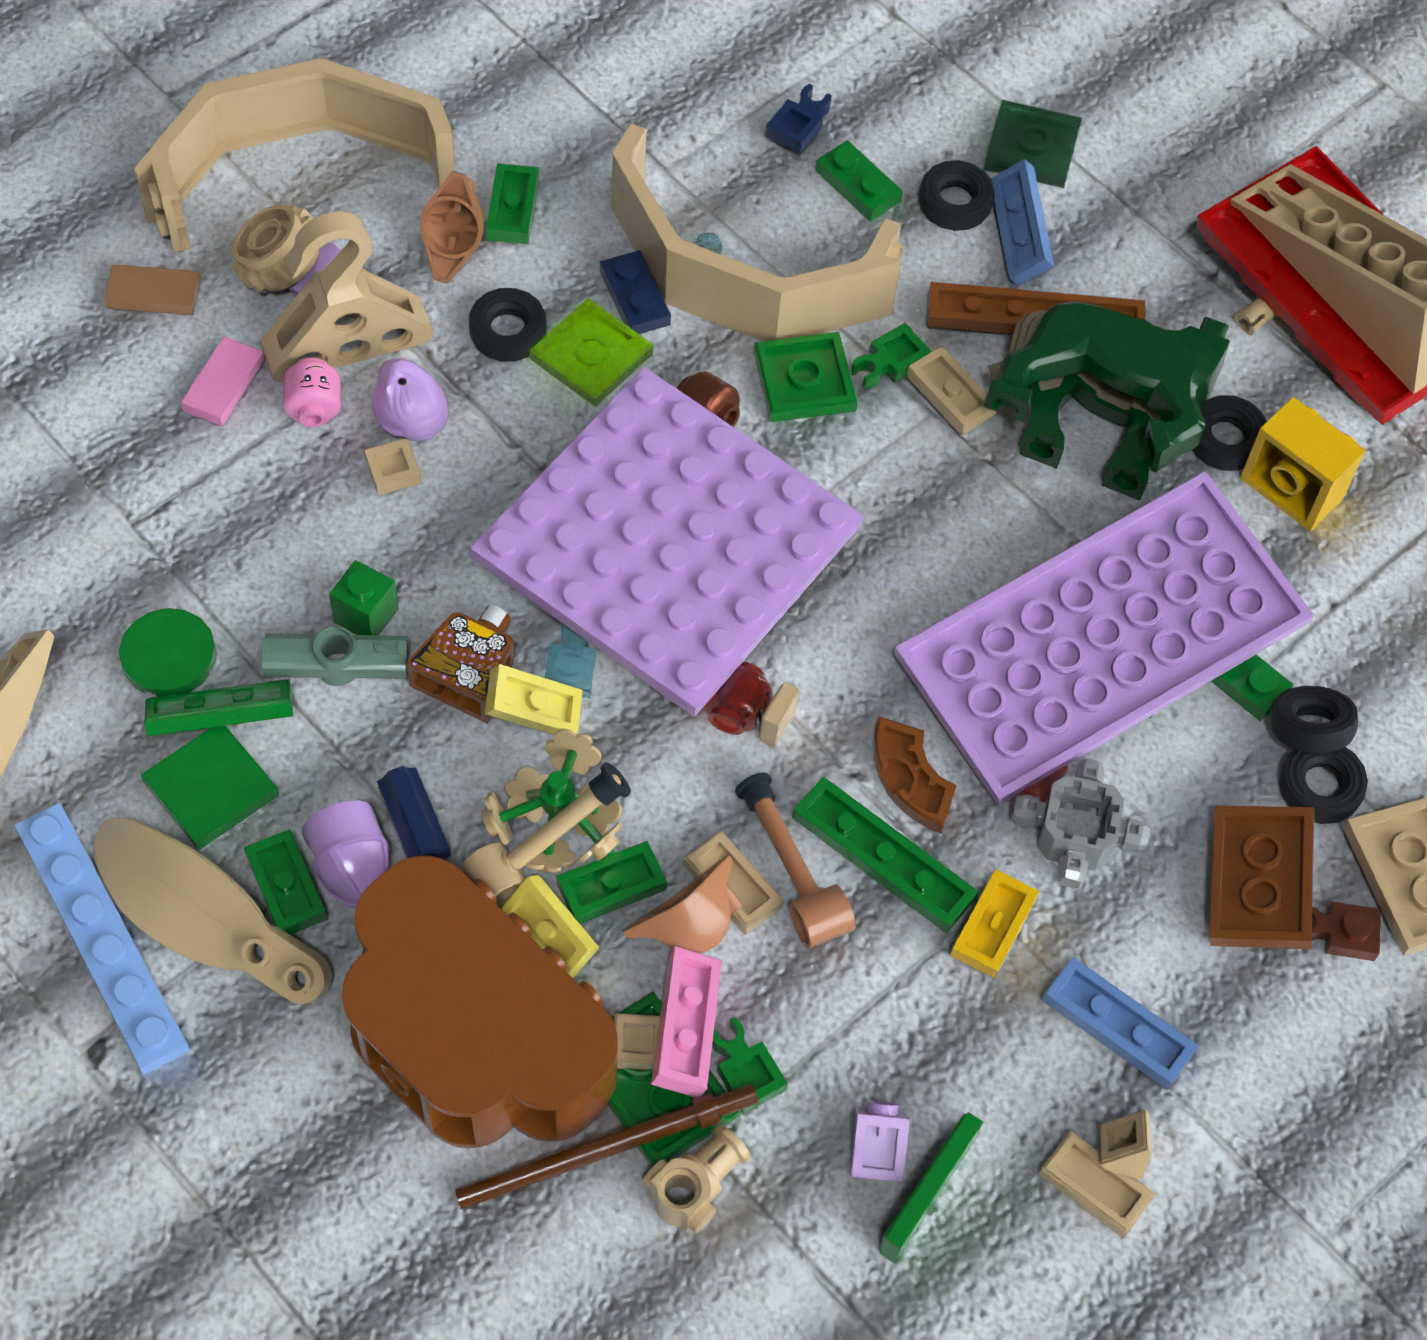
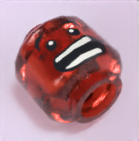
[704,662,773,735]

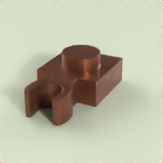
[1312,901,1381,961]

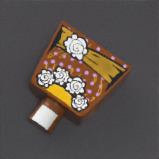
[406,605,514,724]

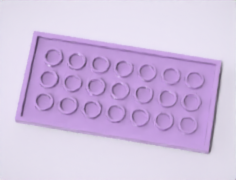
[894,471,1314,806]

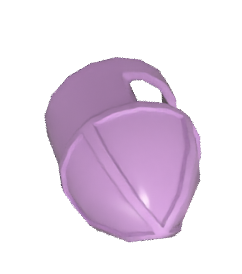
[302,800,390,908]

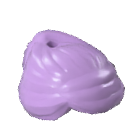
[372,358,449,441]

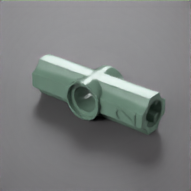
[261,626,409,686]

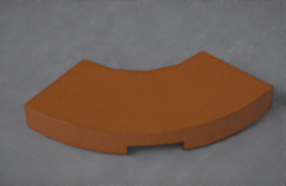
[873,716,957,833]

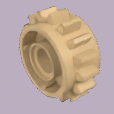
[231,204,319,292]

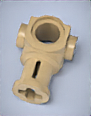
[642,1124,751,1233]

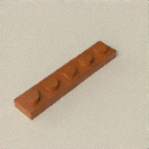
[927,282,1146,334]

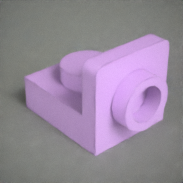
[850,1101,910,1183]

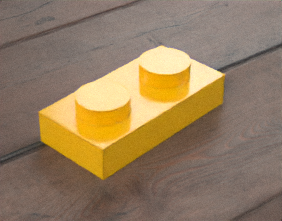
[950,869,1040,979]

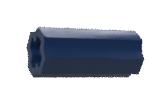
[377,766,451,860]

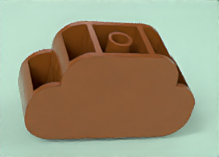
[342,856,618,1148]

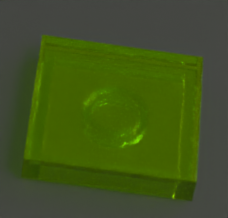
[530,298,654,407]

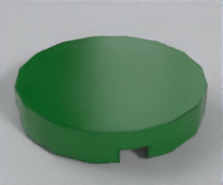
[119,608,217,697]

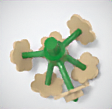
[481,728,623,873]

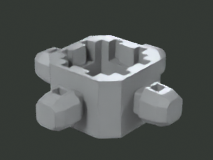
[1011,758,1150,889]

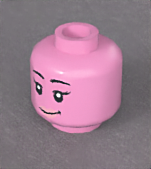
[283,358,342,427]

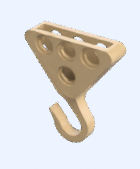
[260,212,434,383]

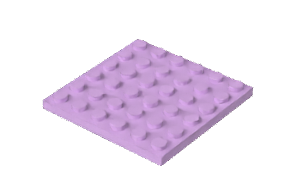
[470,367,864,717]

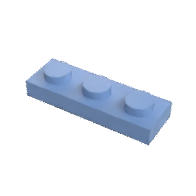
[991,159,1054,286]
[1042,957,1199,1090]

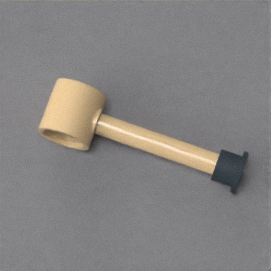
[462,762,631,909]

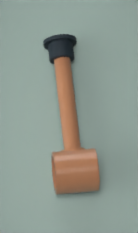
[735,772,856,949]

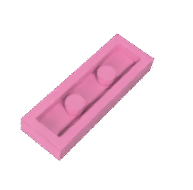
[651,946,722,1098]

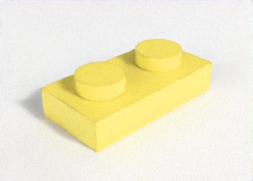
[485,664,583,735]
[501,875,599,979]

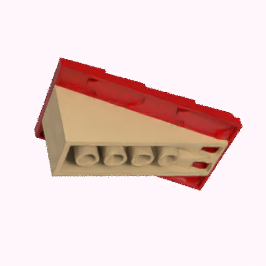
[1197,145,1427,425]

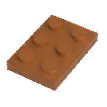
[1209,805,1314,949]

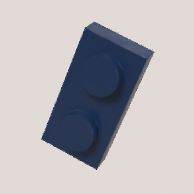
[600,250,671,337]

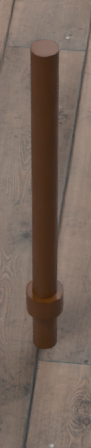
[455,1084,759,1210]

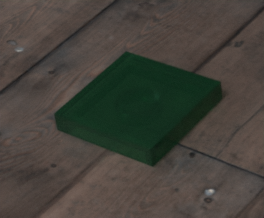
[983,99,1082,188]

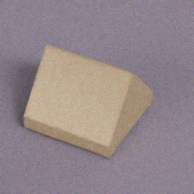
[1099,1109,1151,1180]

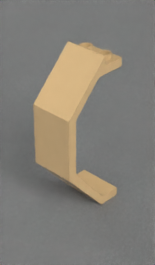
[134,58,455,252]
[612,123,904,341]

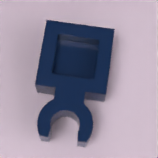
[765,84,832,154]

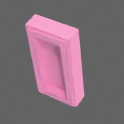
[181,337,265,427]

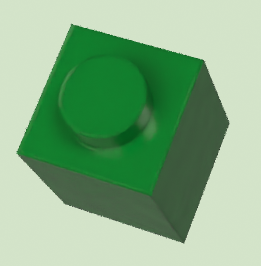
[329,560,399,635]

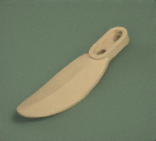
[94,817,332,1004]

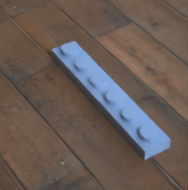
[14,803,190,1075]

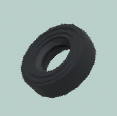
[918,160,995,231]
[469,288,547,362]
[1192,395,1267,471]
[1271,685,1358,753]
[1279,747,1368,824]

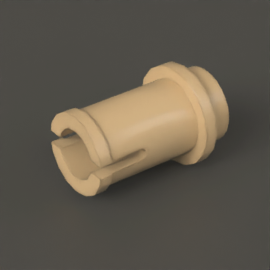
[1234,297,1280,336]

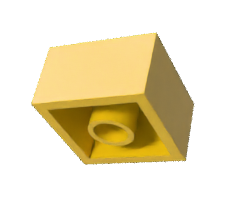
[1240,397,1366,532]

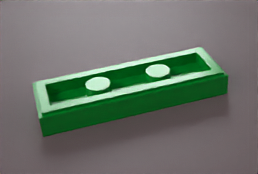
[144,679,293,736]
[879,1112,984,1264]

